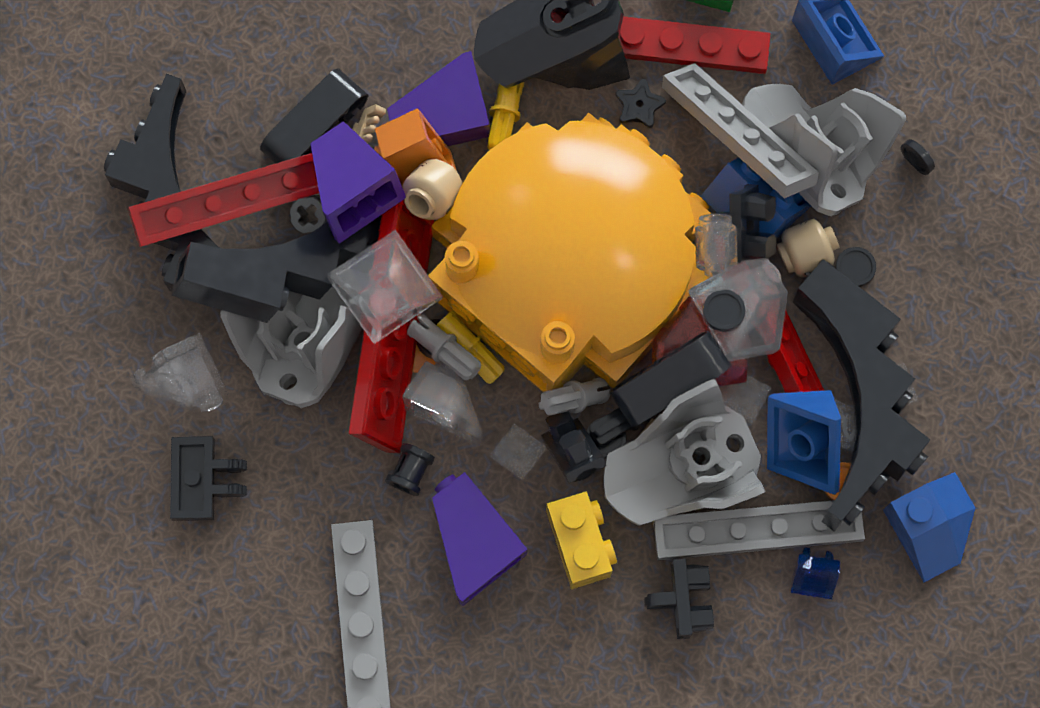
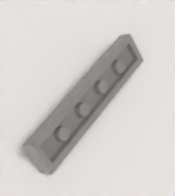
[662,63,819,198]
[653,500,865,560]
[331,520,391,708]

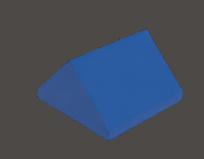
[792,0,884,85]
[767,390,841,495]

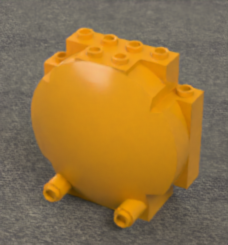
[428,113,711,392]

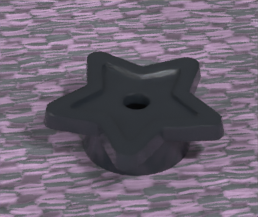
[615,79,666,128]

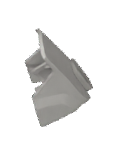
[742,84,906,217]
[220,269,372,408]
[603,379,765,526]

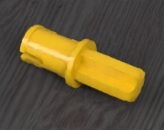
[487,82,525,150]
[437,310,505,384]

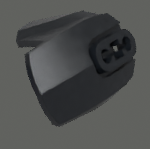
[474,0,630,90]

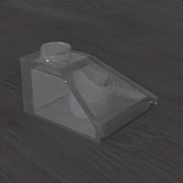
[327,230,443,344]
[688,258,788,361]

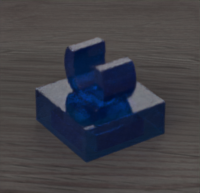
[791,547,840,600]

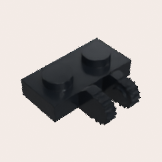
[170,436,247,521]

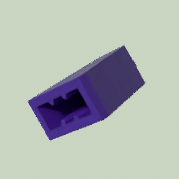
[382,51,490,146]
[310,121,406,243]
[432,472,528,606]

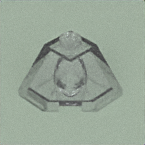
[130,333,230,412]
[403,361,483,447]

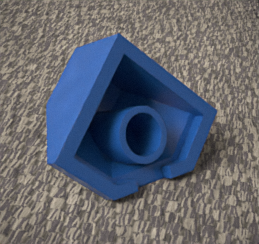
[883,472,976,583]

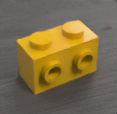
[546,491,617,590]

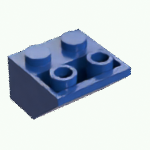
[700,157,811,239]

